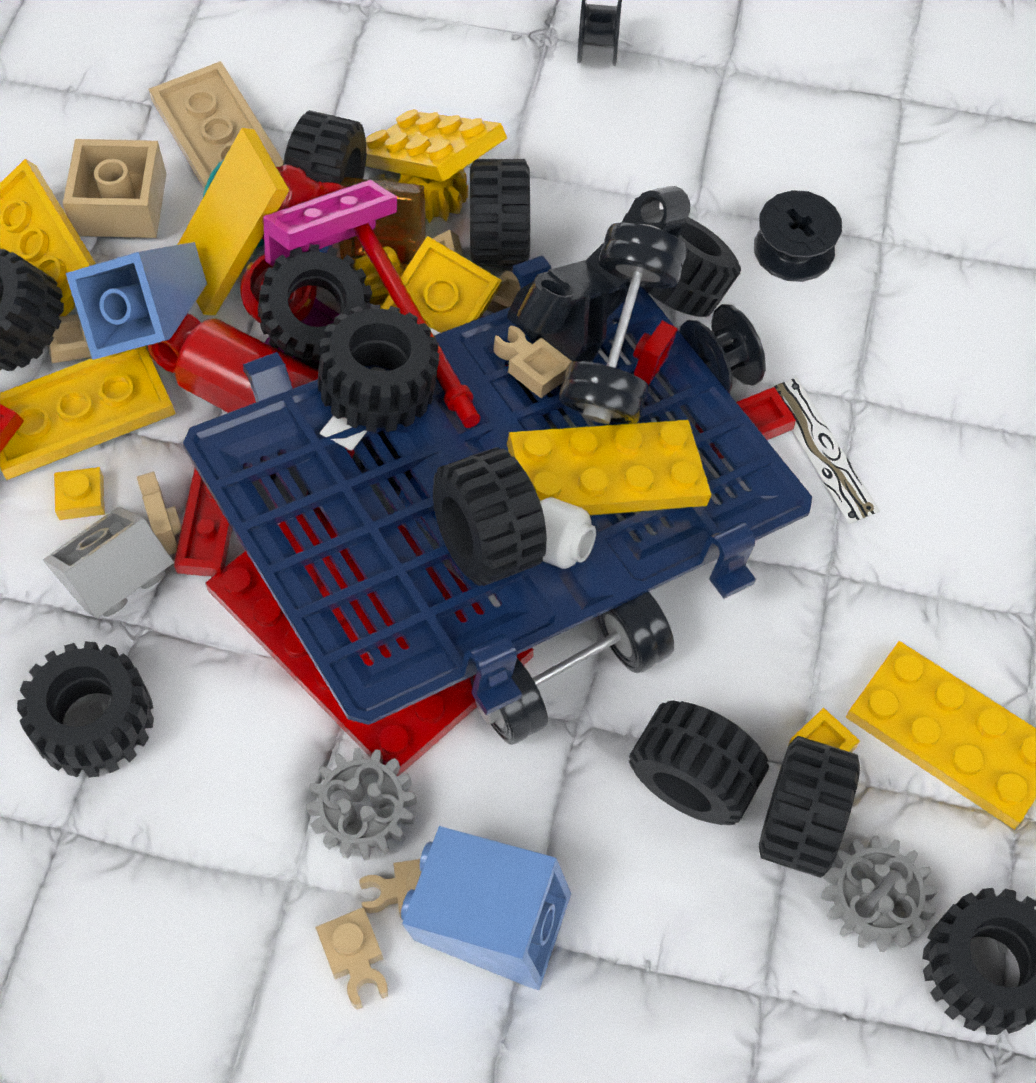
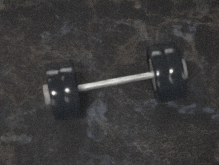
[559,222,687,424]
[469,592,674,745]

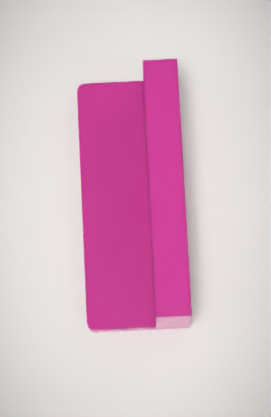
[263,180,397,266]

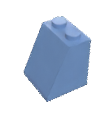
[66,242,207,360]
[401,826,571,990]

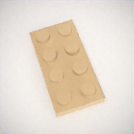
[149,61,283,189]

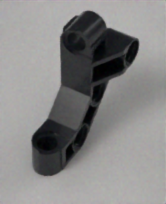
[507,186,690,362]

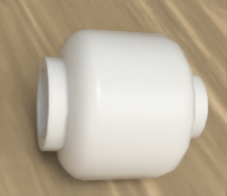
[540,497,596,569]

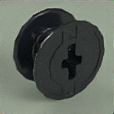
[577,0,622,66]
[754,190,842,282]
[679,304,766,394]

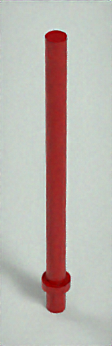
[352,222,481,428]

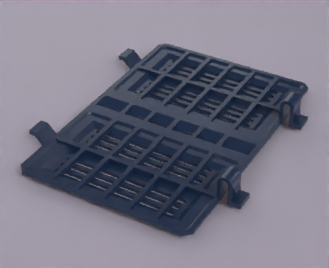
[183,255,812,725]

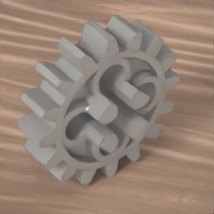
[306,748,417,860]
[821,836,938,952]

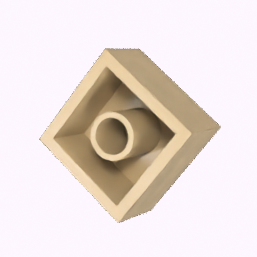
[63,139,167,238]

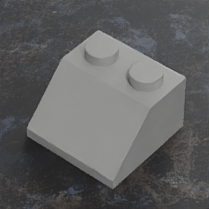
[43,507,174,619]

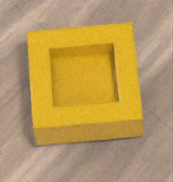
[54,467,105,520]
[788,707,860,753]

